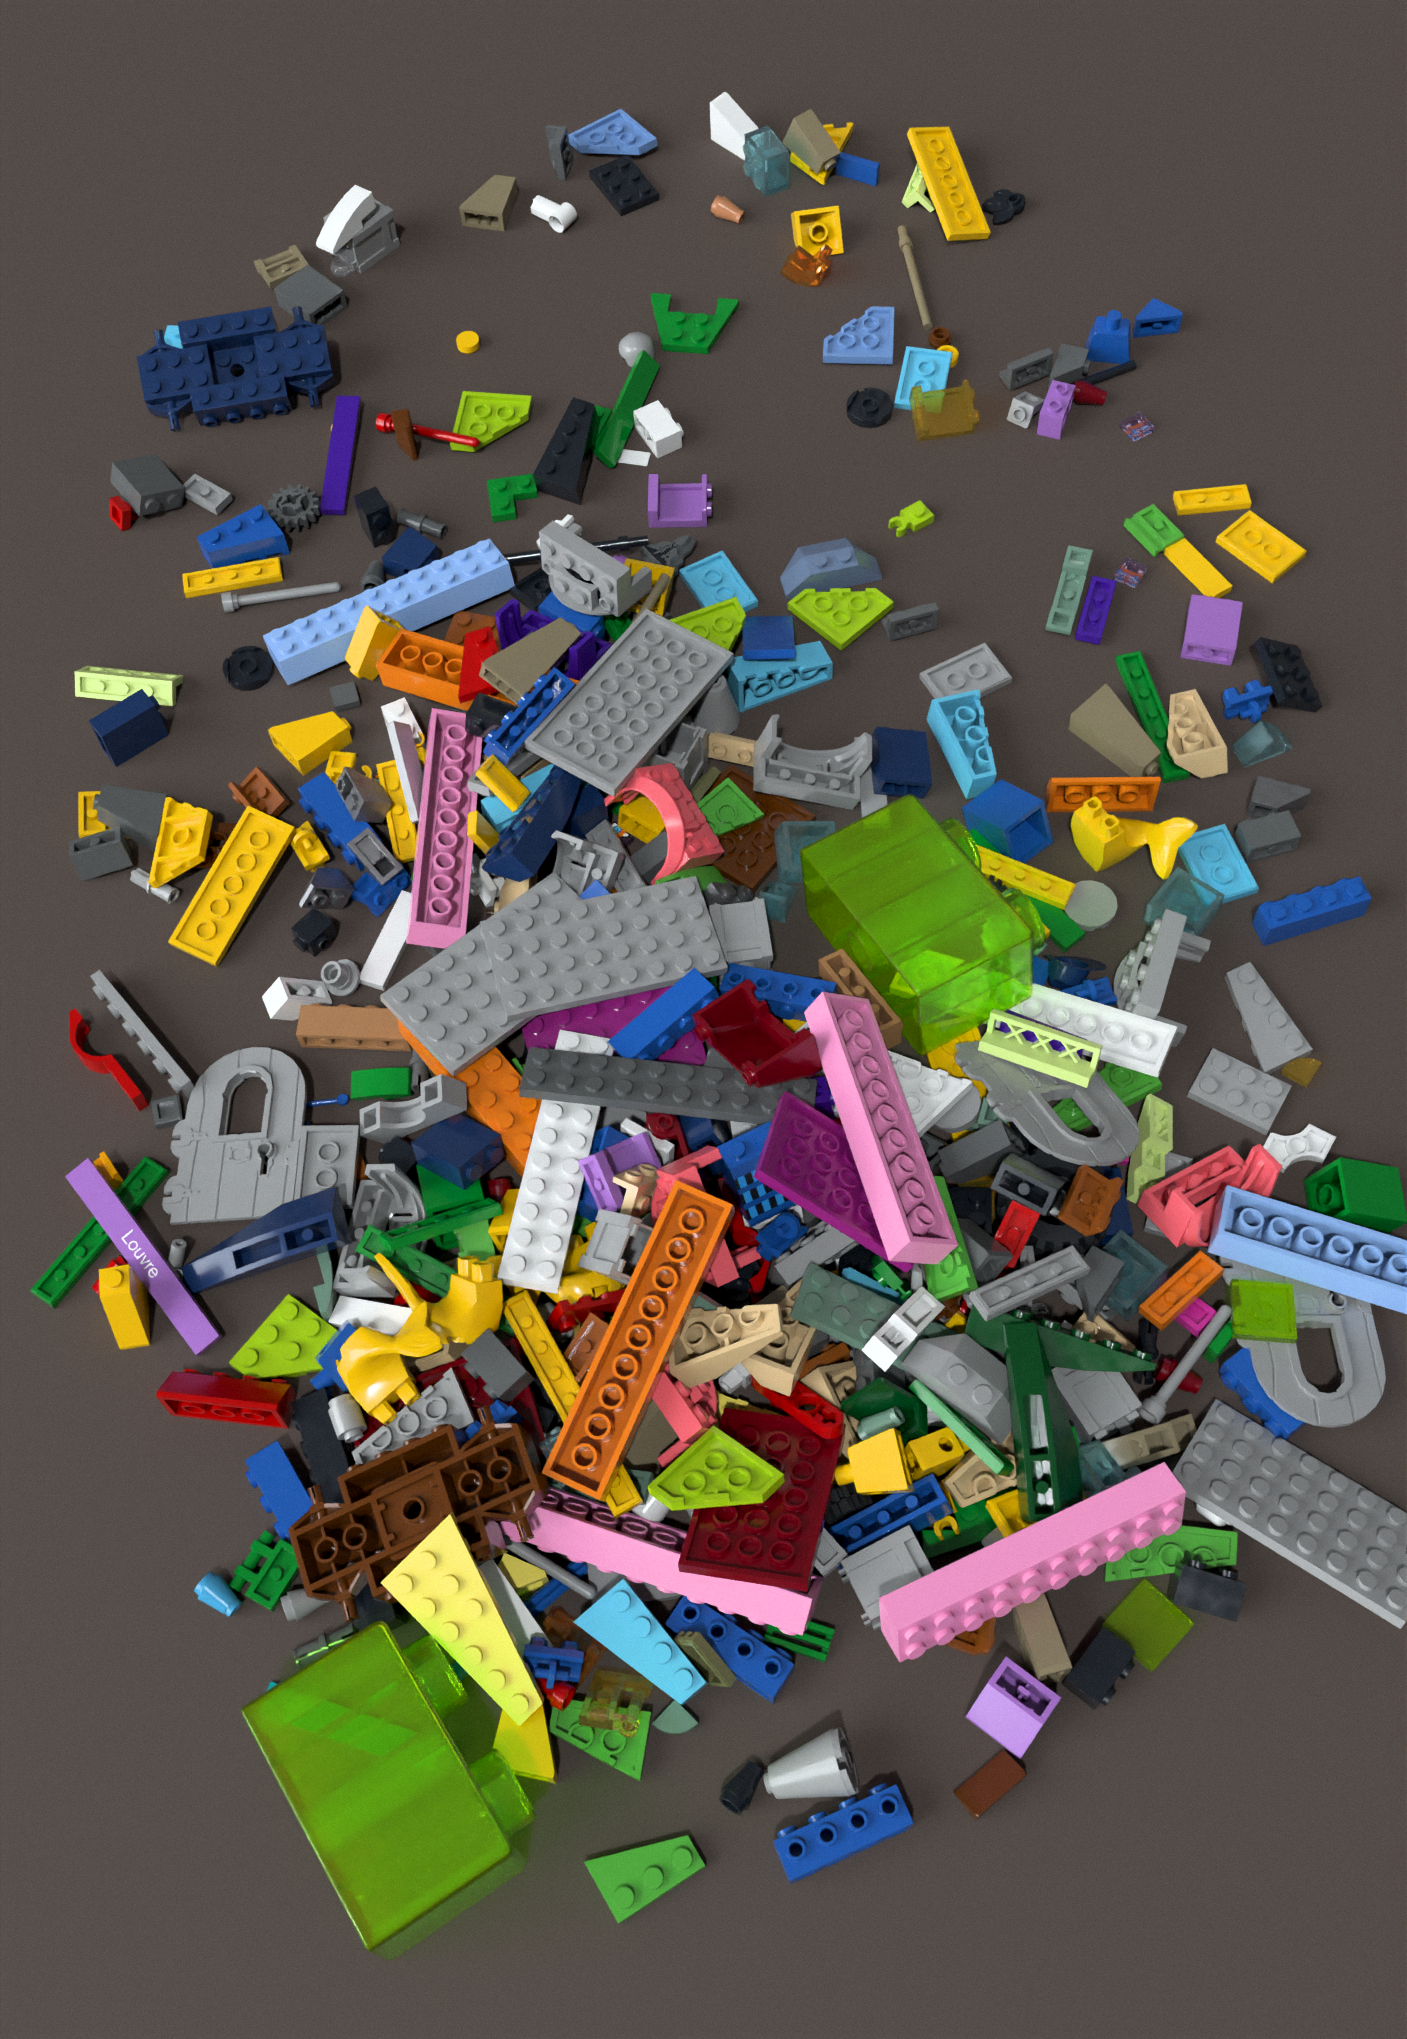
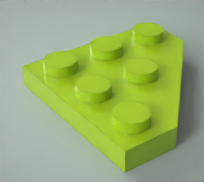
[450,391,533,452]
[788,588,894,651]
[670,597,746,652]
[229,1294,337,1382]
[648,1425,785,1511]

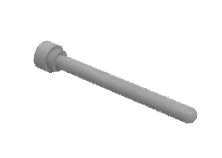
[221,582,341,613]
[1138,1305,1232,1425]
[502,1534,596,1600]

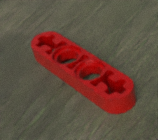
[750,1374,844,1439]

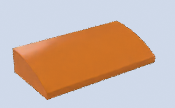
[1045,777,1161,812]

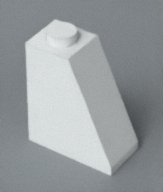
[710,92,764,163]

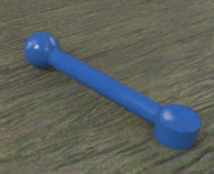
[306,1094,349,1107]

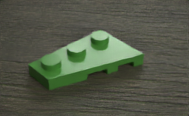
[584,1835,706,1925]

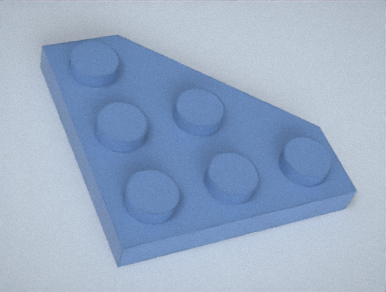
[569,109,657,155]
[823,306,894,364]

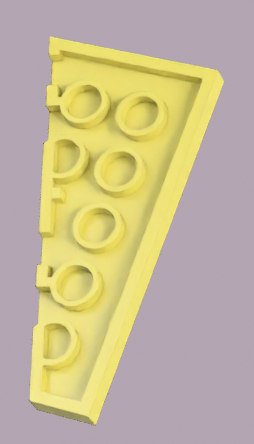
[381,1511,545,1726]

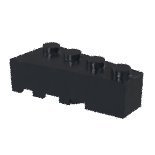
[533,397,599,505]

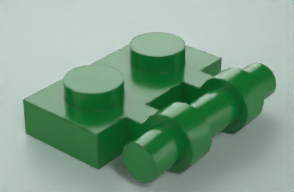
[229,1530,299,1613]

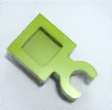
[889,500,934,537]

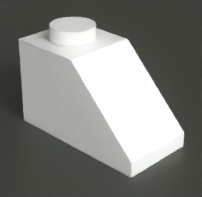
[262,977,332,1021]

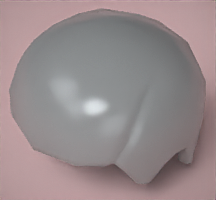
[618,331,655,367]

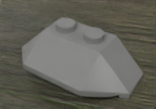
[900,1333,1012,1445]

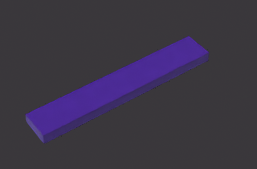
[320,396,362,515]

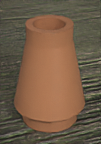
[711,195,745,224]

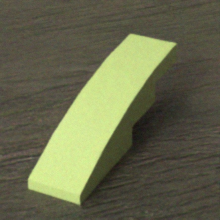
[1126,1093,1173,1205]

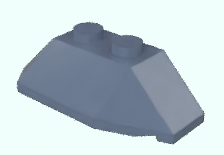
[780,538,882,599]

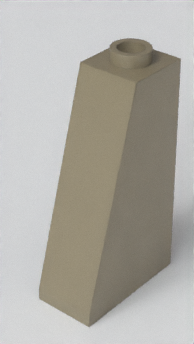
[479,617,581,706]
[1068,684,1161,777]
[1010,1593,1072,1686]

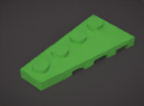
[1052,1062,1162,1133]
[925,1176,978,1302]
[1104,1526,1238,1582]

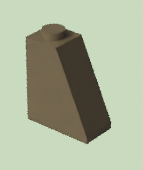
[783,109,841,174]
[459,175,518,232]

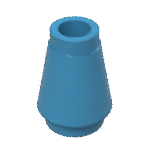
[194,1571,242,1618]

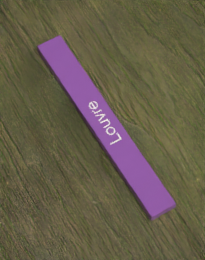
[65,1158,223,1356]

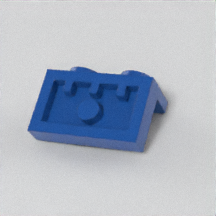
[350,862,412,917]

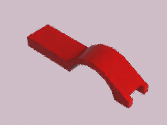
[69,1008,149,1111]
[716,1178,770,1305]
[959,1199,1040,1317]

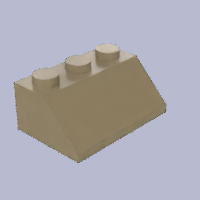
[622,1398,680,1478]

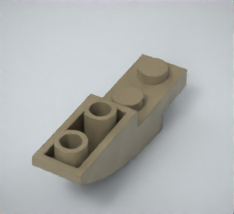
[1081,1414,1197,1481]

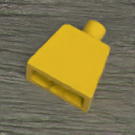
[618,794,666,844]
[905,1427,971,1483]
[835,1428,914,1495]

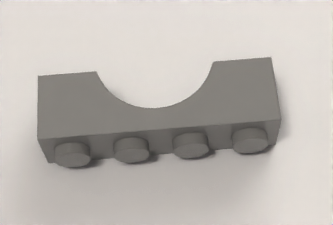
[360,1074,467,1144]

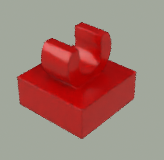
[109,496,138,531]

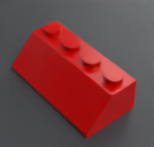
[156,1369,297,1429]

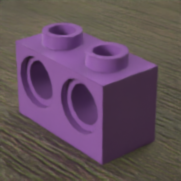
[1037,380,1076,440]

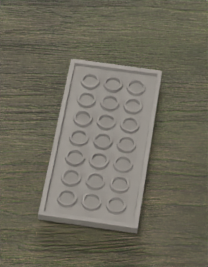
[524,609,734,797]
[380,872,582,1077]
[480,876,728,1022]
[1172,1399,1407,1629]

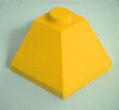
[791,205,844,259]

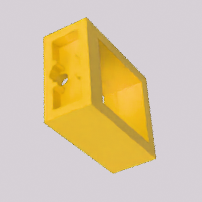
[624,558,675,617]

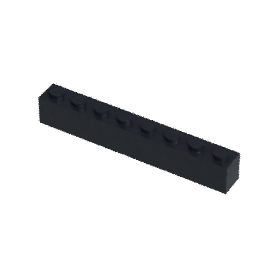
[292,1388,408,1639]

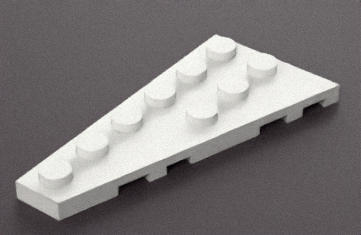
[794,1022,973,1138]

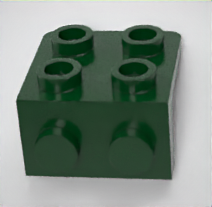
[841,1378,928,1448]

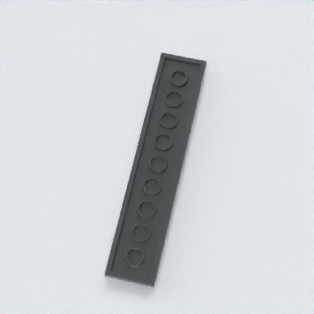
[519,1047,817,1125]

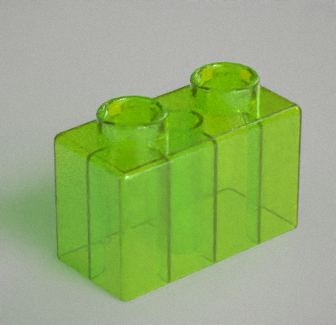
[800,794,1046,1056]
[241,1621,537,1961]

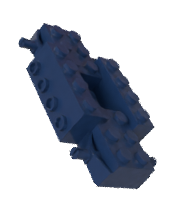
[137,306,335,432]

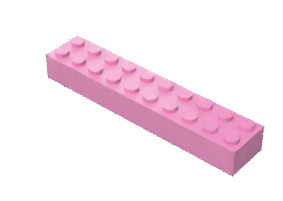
[406,708,482,949]
[804,992,958,1265]
[879,1462,1186,1662]
[500,1486,824,1636]

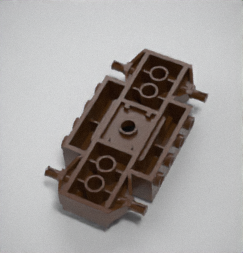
[288,1406,551,1622]

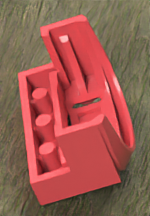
[604,763,725,885]
[1137,1143,1282,1247]
[651,1145,761,1287]
[652,1360,718,1468]

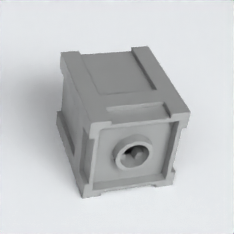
[323,199,400,274]
[640,722,709,791]
[709,897,773,983]
[578,1209,653,1286]
[1052,1367,1142,1448]
[838,1525,934,1631]

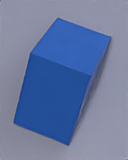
[1132,298,1183,338]

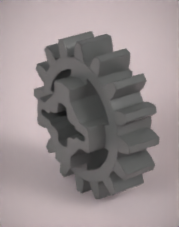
[267,484,321,531]

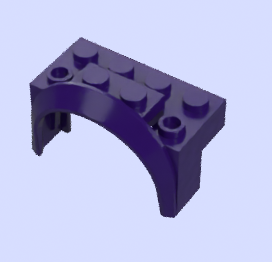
[495,599,612,681]

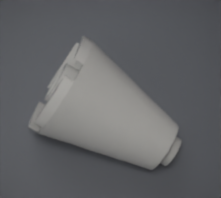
[690,674,741,737]
[763,1727,859,1799]

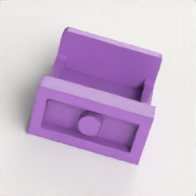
[648,474,712,528]
[1180,594,1243,666]
[578,1132,662,1212]

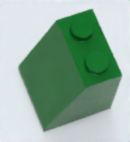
[1304,1157,1407,1233]
[416,1165,491,1252]

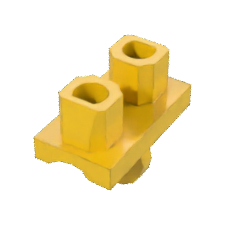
[290,821,330,872]

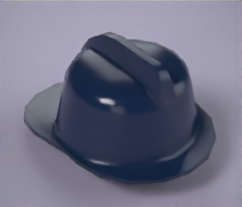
[1045,954,1106,990]

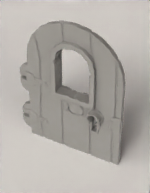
[955,1040,1139,1167]
[162,1047,307,1225]
[1219,1256,1386,1428]

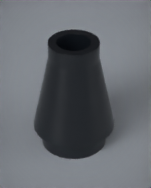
[719,1761,764,1815]

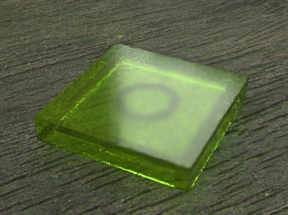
[1230,1279,1297,1344]
[1101,1578,1194,1673]

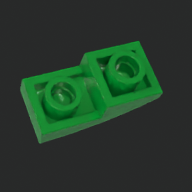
[351,1068,411,1101]

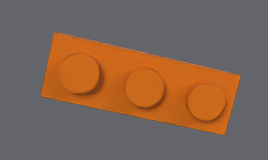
[1139,1251,1224,1331]

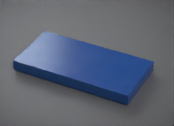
[743,616,795,660]

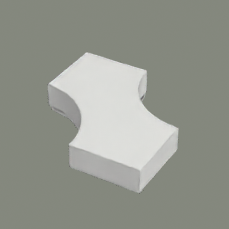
[1263,1124,1336,1173]

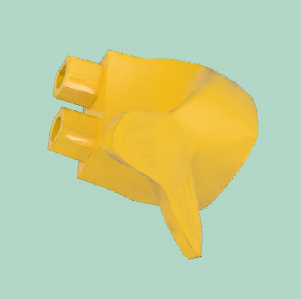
[1071,796,1198,879]
[485,1222,625,1306]
[374,1253,503,1344]
[335,1301,442,1426]

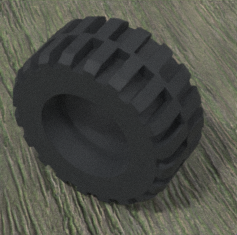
[995,1148,1114,1260]

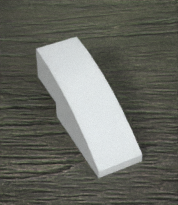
[316,185,376,254]
[862,1286,945,1372]

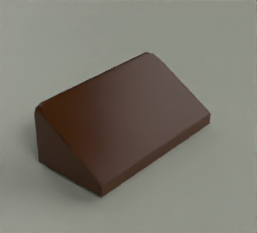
[391,409,418,461]
[953,1750,1027,1821]

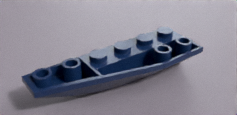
[481,765,581,882]
[182,1187,352,1295]

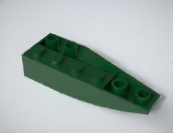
[964,1304,1158,1372]
[1003,1322,1083,1522]

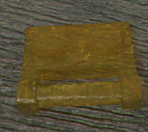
[579,1670,653,1738]

